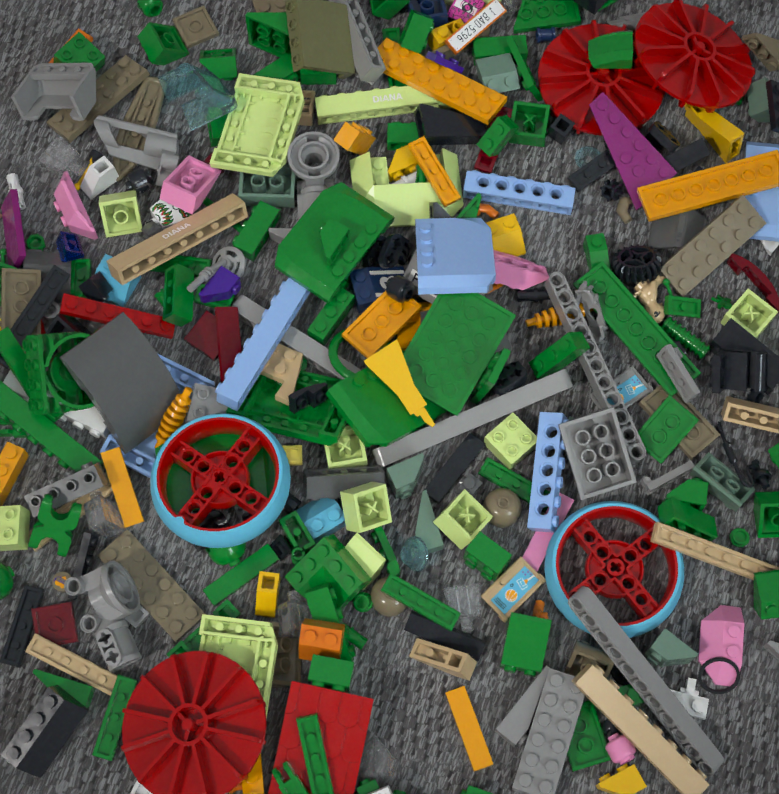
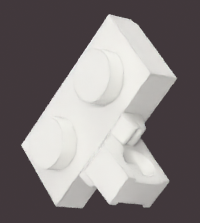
[670,677,709,720]

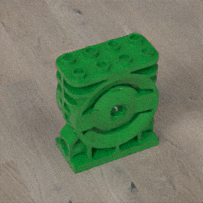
[22,329,98,415]

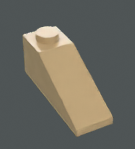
[409,638,477,681]

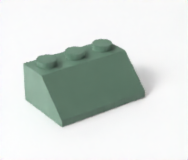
[690,452,755,512]

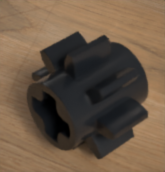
[600,179,624,202]

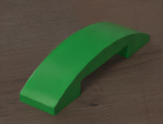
[166,599,241,658]

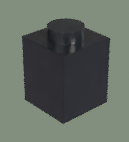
[547,113,575,145]
[78,271,114,302]

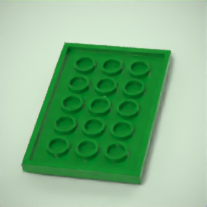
[403,293,516,416]

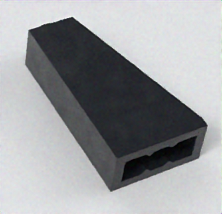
[414,104,487,145]

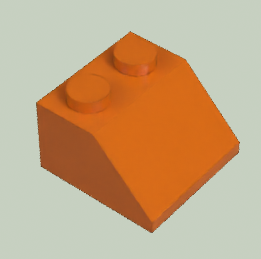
[299,618,345,661]

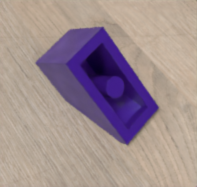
[199,266,241,303]

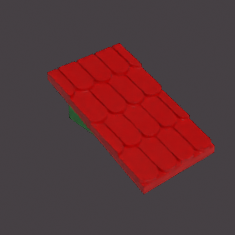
[268,681,374,794]

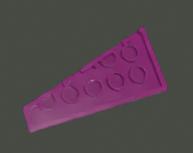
[589,92,677,210]

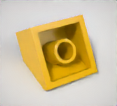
[486,213,526,257]

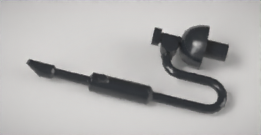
[716,421,772,489]

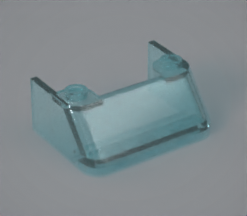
[158,63,238,131]

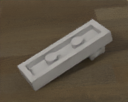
[656,344,701,403]

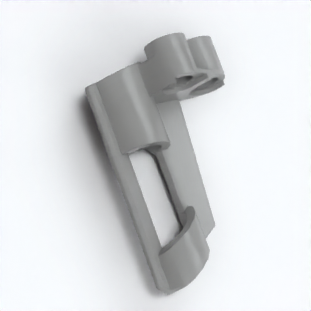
[94,115,180,187]

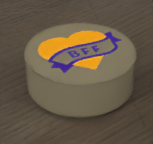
[52,572,71,593]

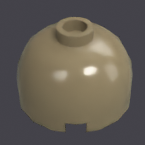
[483,488,522,528]
[370,576,407,617]

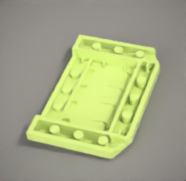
[210,73,305,177]
[199,614,278,719]

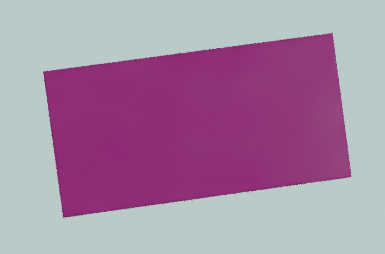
[1,189,26,268]

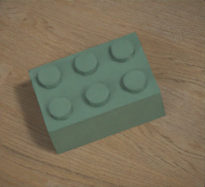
[238,164,297,208]

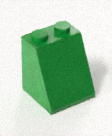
[500,612,552,677]

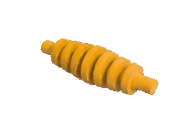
[525,303,594,328]
[155,387,192,448]

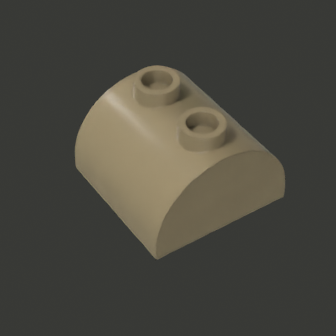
[564,640,614,679]

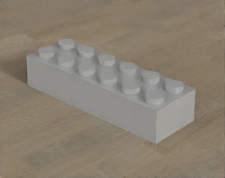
[512,668,585,794]

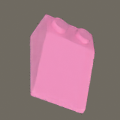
[160,155,221,215]

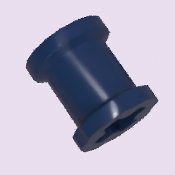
[536,27,556,43]

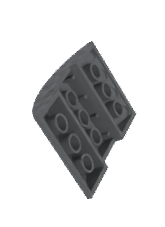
[60,312,181,454]

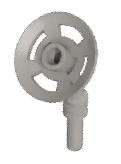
[187,246,246,293]

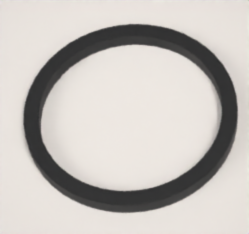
[698,657,740,694]

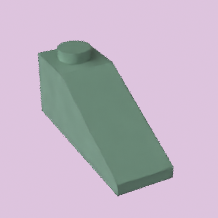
[412,490,444,556]

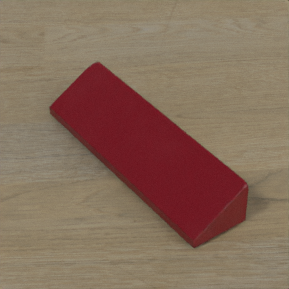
[215,307,242,382]

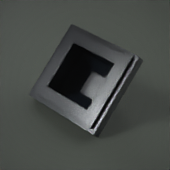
[270,534,292,561]

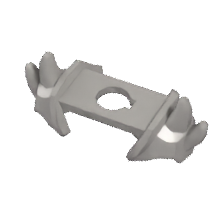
[575,281,608,344]

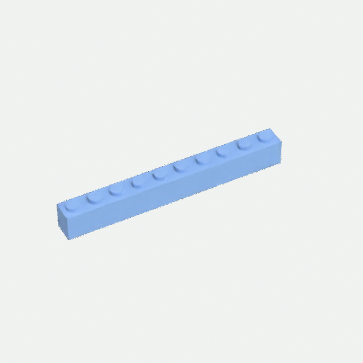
[215,277,310,411]

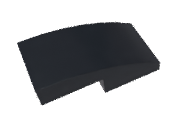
[288,383,328,414]

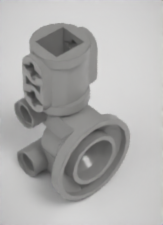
[287,131,340,221]
[64,561,142,672]

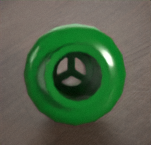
[137,0,163,17]

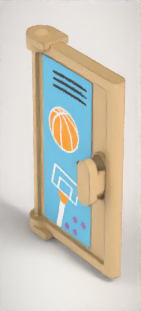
[481,556,546,623]

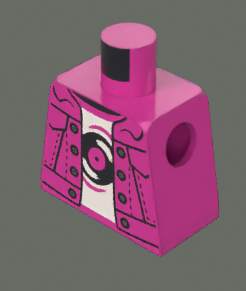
[448,0,486,23]

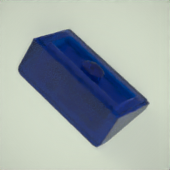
[56,231,84,262]

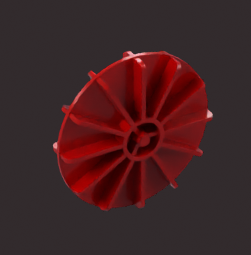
[633,0,756,113]
[538,20,665,136]
[121,651,266,794]

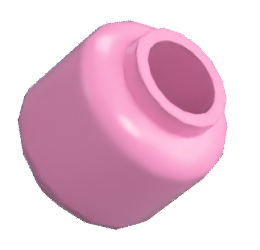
[605,733,636,765]

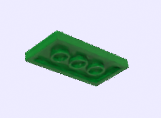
[470,348,511,404]

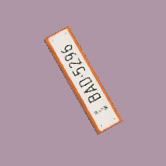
[444,0,507,55]

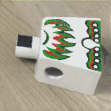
[145,199,190,230]

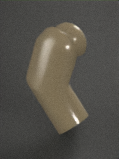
[616,197,632,224]

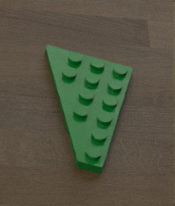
[513,0,581,34]

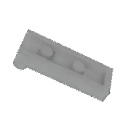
[641,460,695,496]

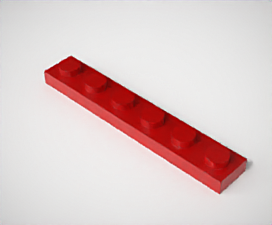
[59,293,175,339]

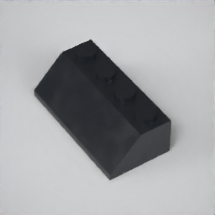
[710,318,779,395]
[0,685,89,778]

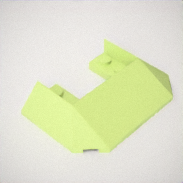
[349,148,464,227]

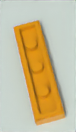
[408,136,461,208]
[100,447,144,528]
[445,686,493,772]

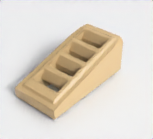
[298,90,315,126]

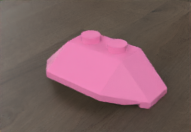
[53,171,98,240]
[493,250,549,290]
[698,605,744,687]

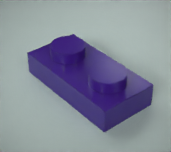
[426,51,464,74]

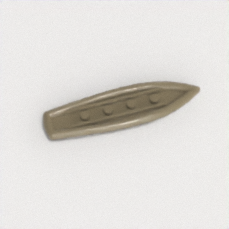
[113,77,167,182]

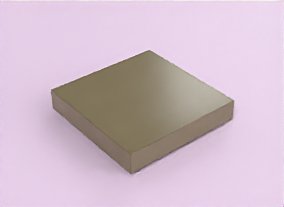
[172,6,219,49]

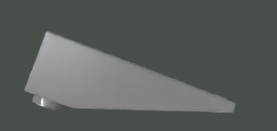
[495,665,550,747]

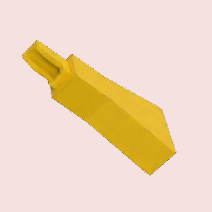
[684,103,744,163]
[364,339,435,427]

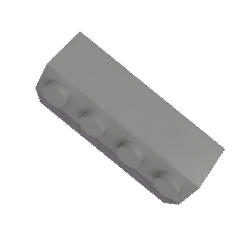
[558,407,637,500]

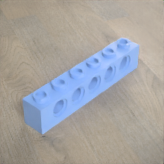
[463,170,575,215]
[527,412,569,533]

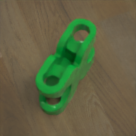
[28,494,82,557]

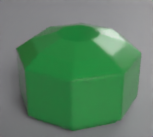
[26,234,46,251]

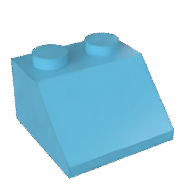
[95,254,141,307]
[296,498,346,543]

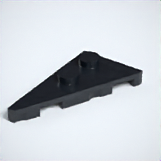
[68,524,103,600]

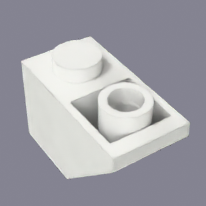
[80,156,119,200]

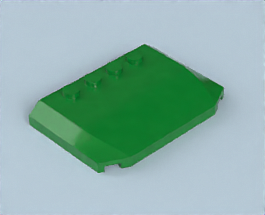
[275,182,395,304]
[326,350,447,447]
[226,370,347,446]
[155,434,275,514]

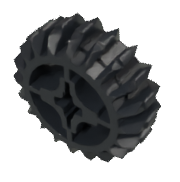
[611,244,663,285]

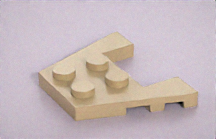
[261,344,303,406]

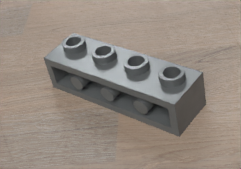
[24,461,109,518]
[303,465,385,501]

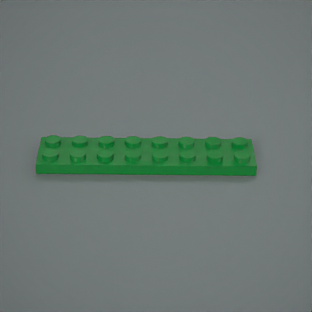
[573,261,701,397]

